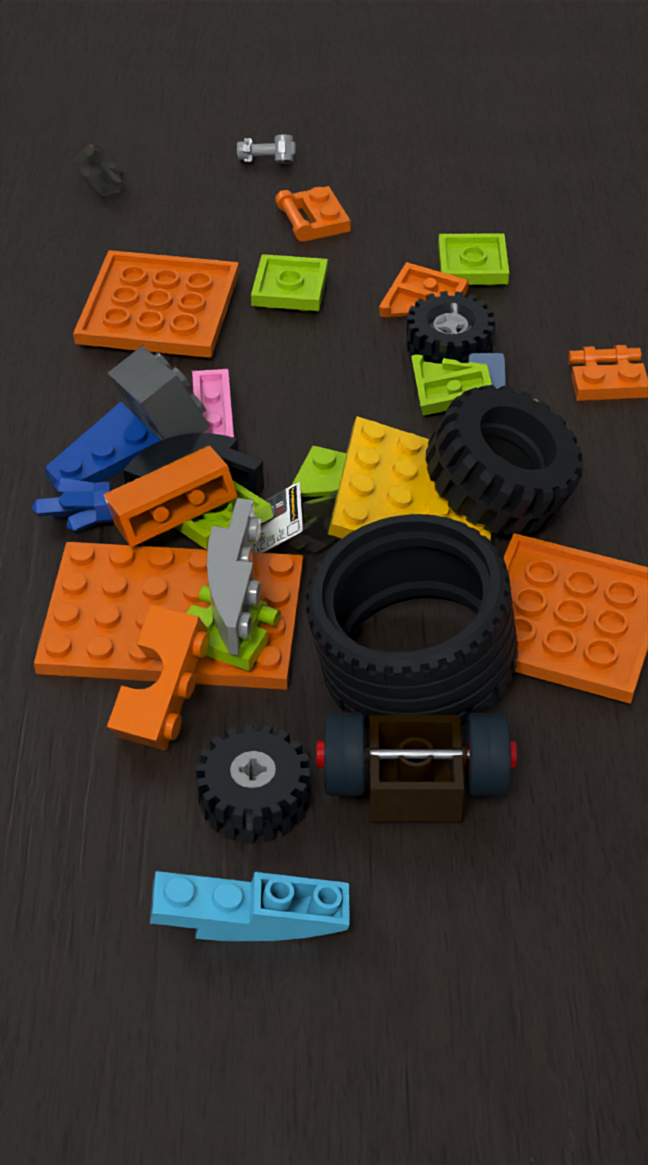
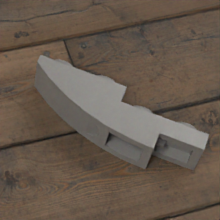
[207,498,261,655]

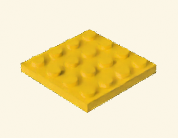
[328,416,491,540]

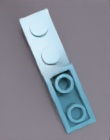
[150,871,350,941]

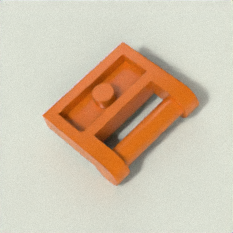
[275,186,351,242]

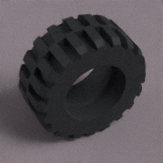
[425,385,583,535]

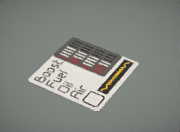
[251,482,303,553]

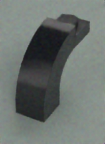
[123,433,264,496]

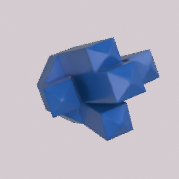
[32,477,114,534]

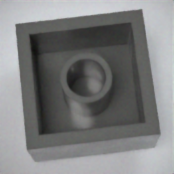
[107,346,210,441]

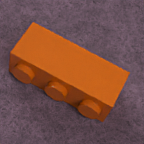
[103,445,238,547]

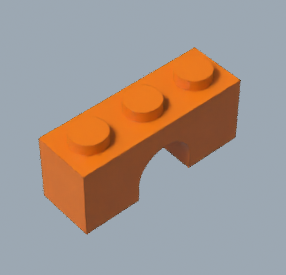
[107,604,210,751]

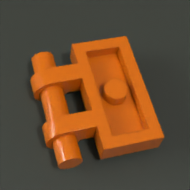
[568,345,648,401]

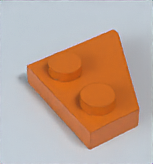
[379,262,469,318]

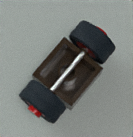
[316,713,516,822]

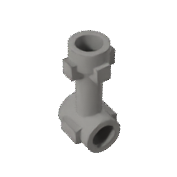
[237,135,296,164]

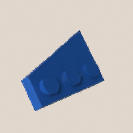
[45,402,161,486]

